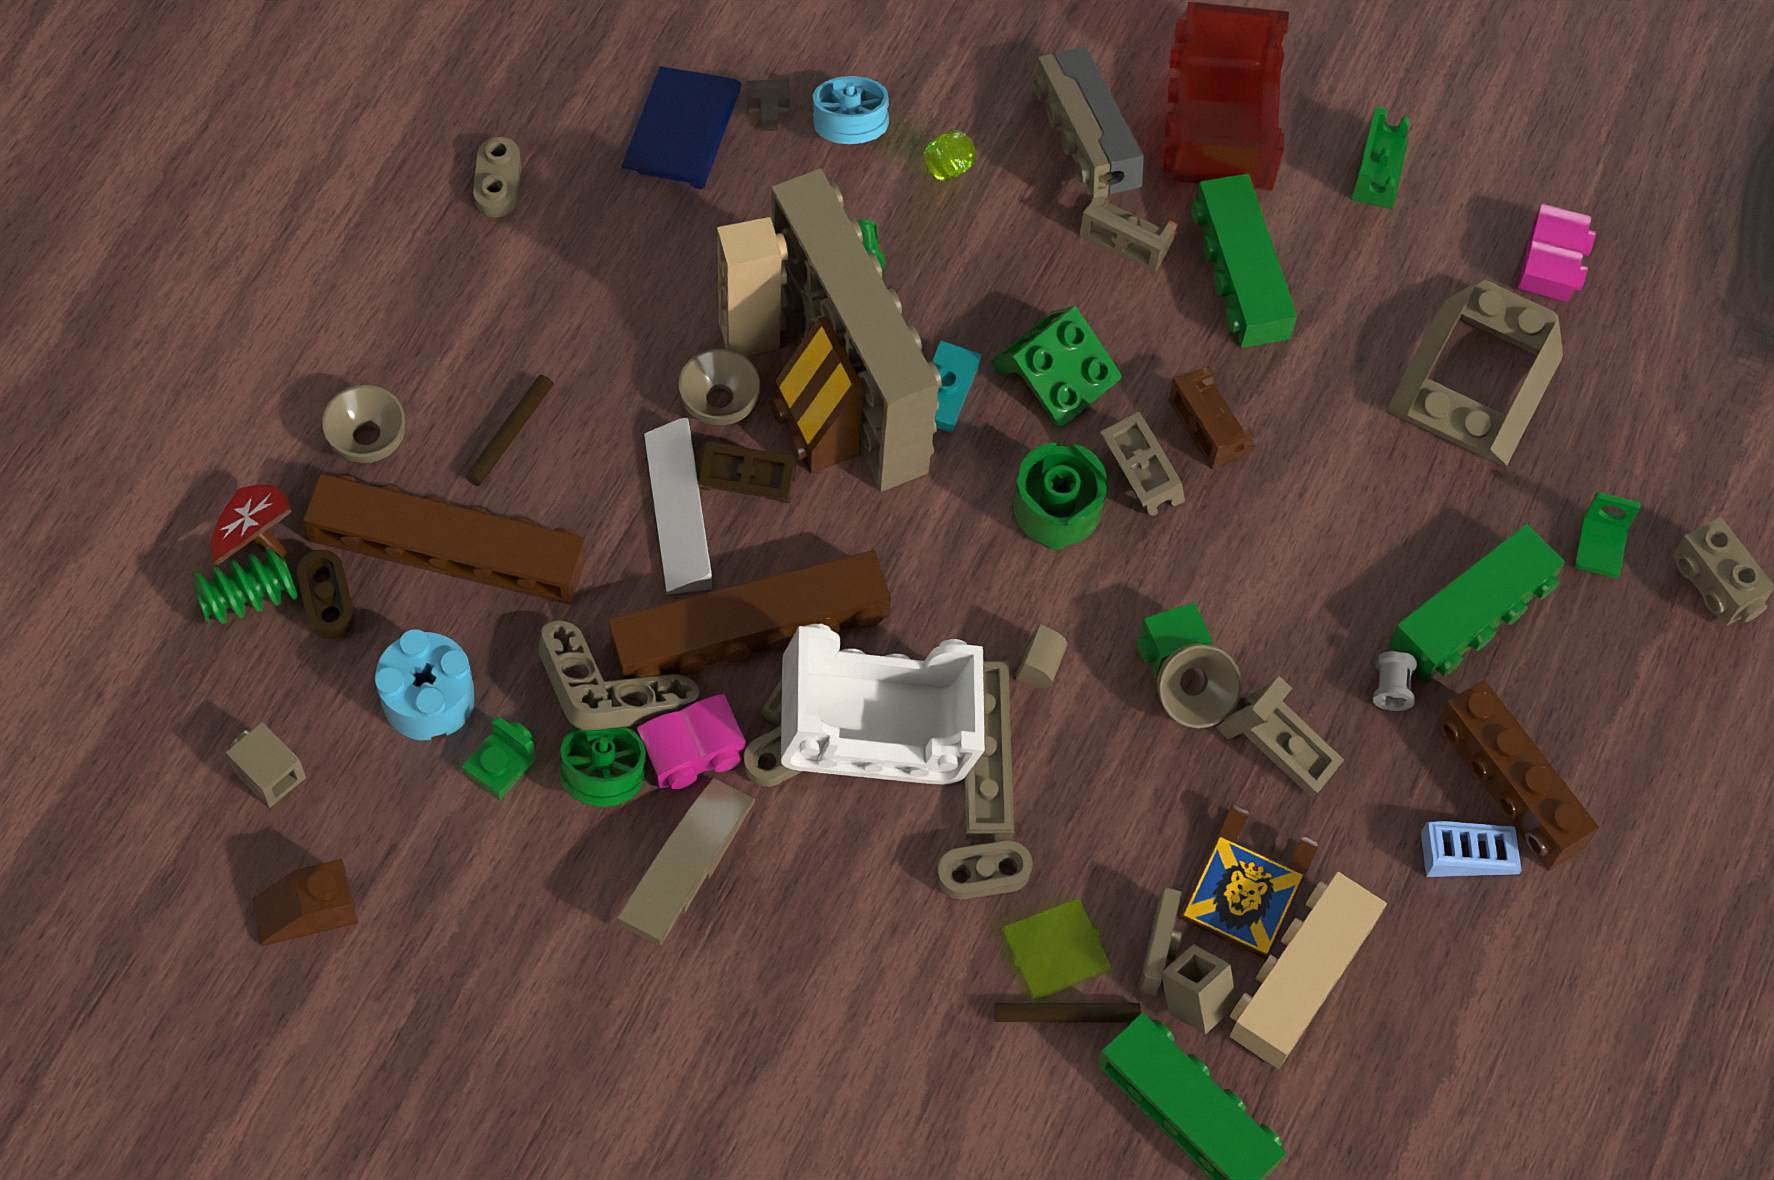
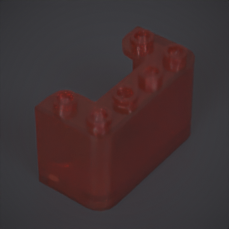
[1163,2,1289,191]

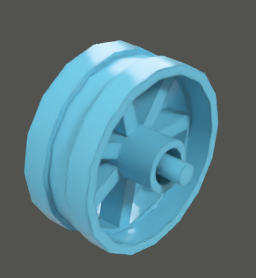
[812,76,889,144]

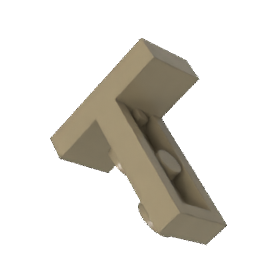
[1215,676,1344,796]

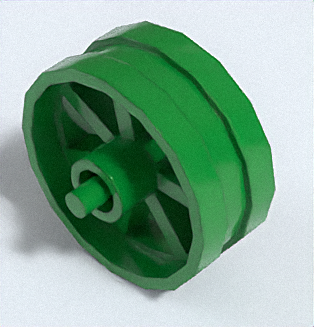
[559,727,646,807]

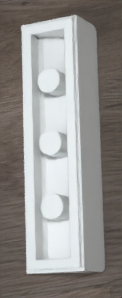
[644,418,712,595]

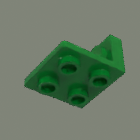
[990,306,1122,427]

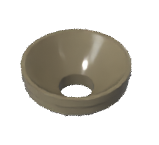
[679,349,760,426]
[322,385,406,463]
[1157,643,1242,728]

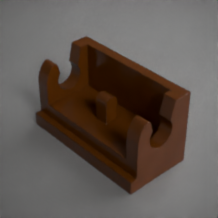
[1168,367,1255,469]

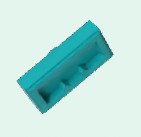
[932,341,982,433]

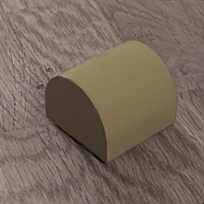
[1014,624,1068,689]

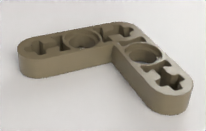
[538,621,699,730]

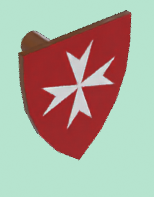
[211,484,292,565]

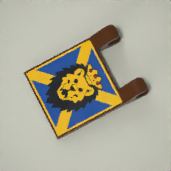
[1180,805,1319,959]

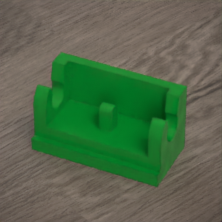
[1351,106,1410,210]

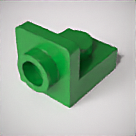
[462,716,536,801]

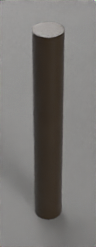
[465,374,553,486]
[994,1003,1141,1022]

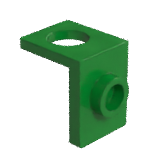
[1574,492,1641,579]

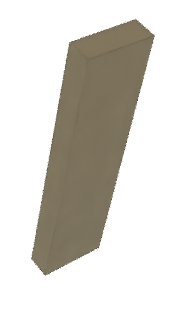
[964,661,1014,839]

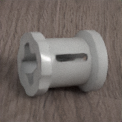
[1373,651,1417,711]

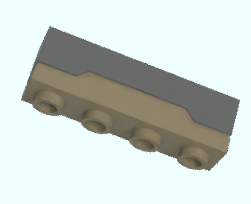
[1033,46,1144,199]

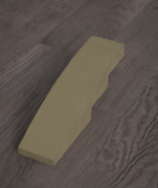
[617,778,755,947]

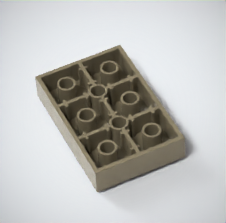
[771,168,942,492]

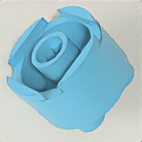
[375,629,475,741]

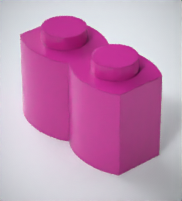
[1517,203,1596,302]
[637,694,746,789]

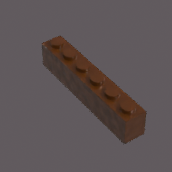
[303,474,587,605]
[608,550,891,680]

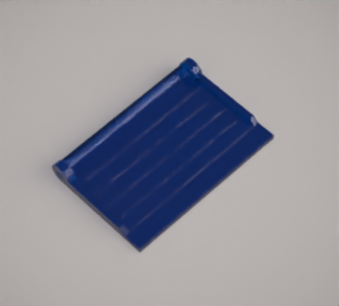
[622,66,742,189]

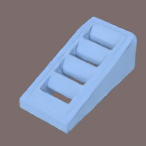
[1421,821,1522,877]

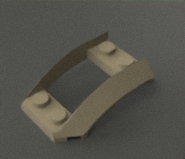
[1386,279,1563,468]

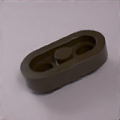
[297,549,355,639]

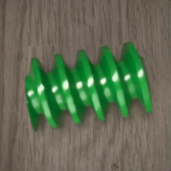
[193,547,298,627]

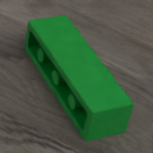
[1190,173,1297,348]
[1388,524,1565,683]
[1097,1012,1286,1180]

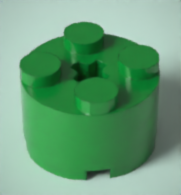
[1012,442,1107,550]

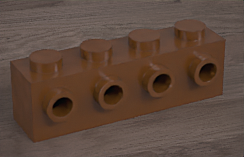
[1436,679,1600,871]

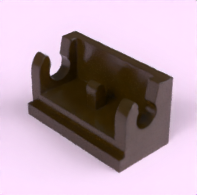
[698,441,796,504]

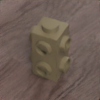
[1672,516,1774,626]

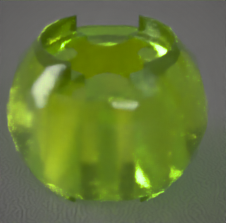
[923,129,976,182]

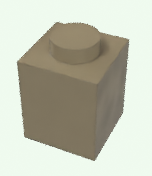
[225,722,306,808]
[1161,944,1237,1035]

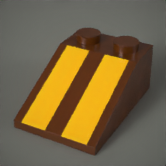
[771,316,864,473]

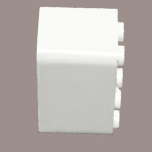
[781,624,985,785]

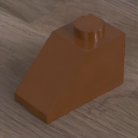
[253,859,358,946]

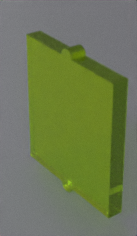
[1002,898,1111,1000]

